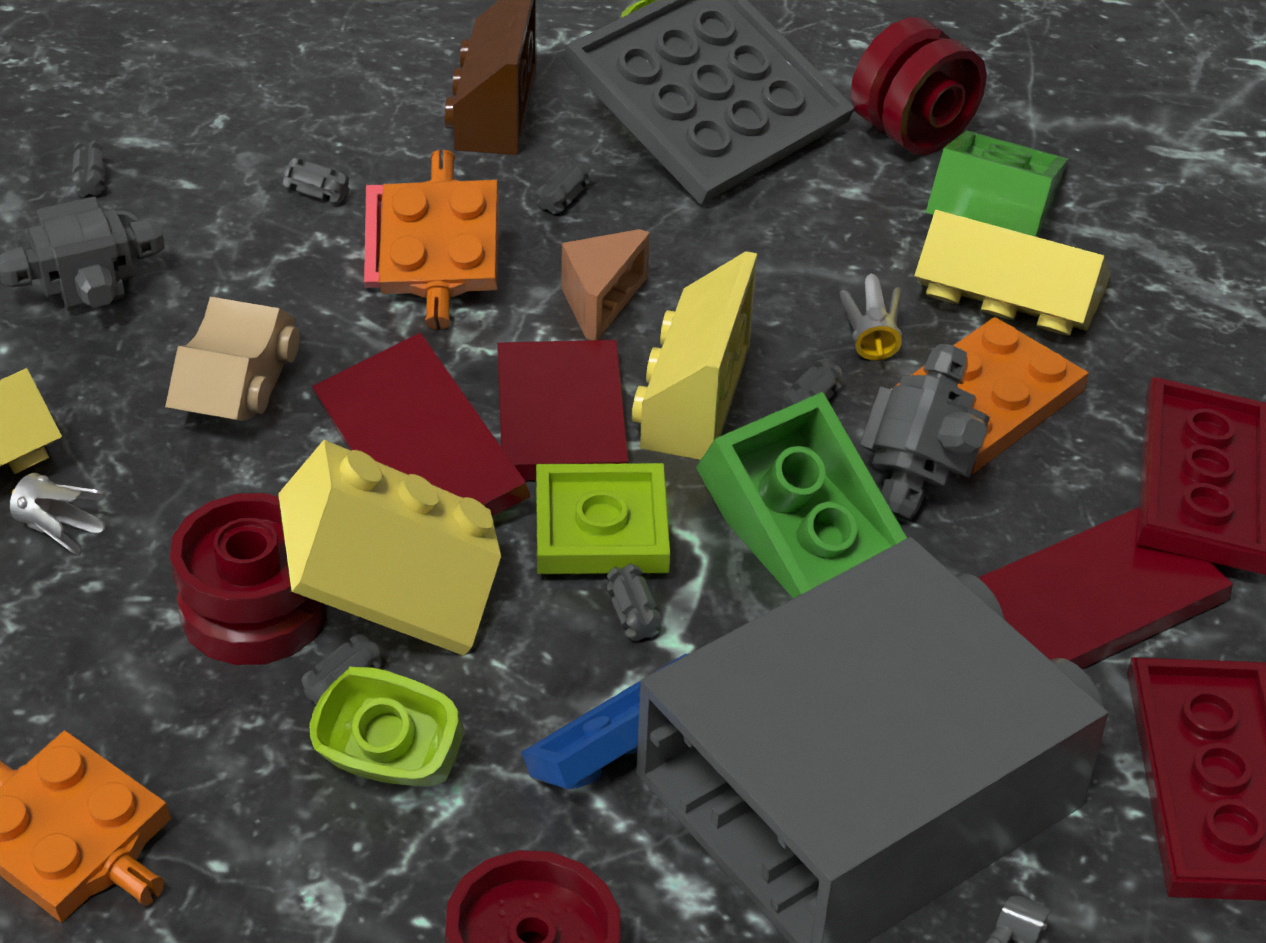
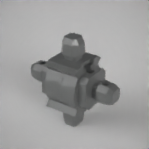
[0,196,165,311]
[860,344,990,519]

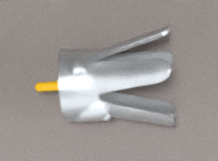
[840,273,902,360]
[10,473,106,555]

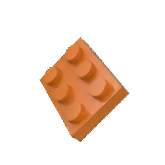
[891,317,1089,474]

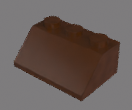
[445,0,537,155]

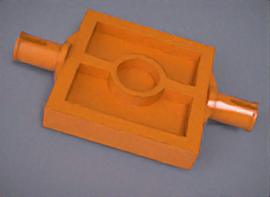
[379,150,499,329]
[0,730,171,923]

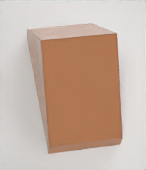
[561,229,650,340]

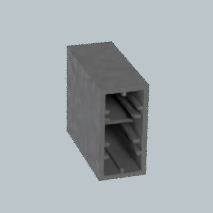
[636,537,1109,943]

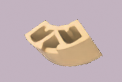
[165,297,300,421]

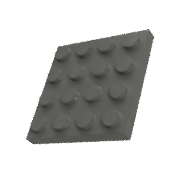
[562,0,854,205]

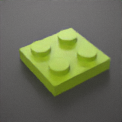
[536,463,670,574]

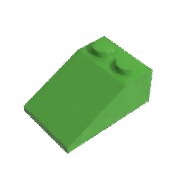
[926,130,1069,237]
[696,392,907,599]

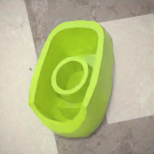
[309,666,465,786]

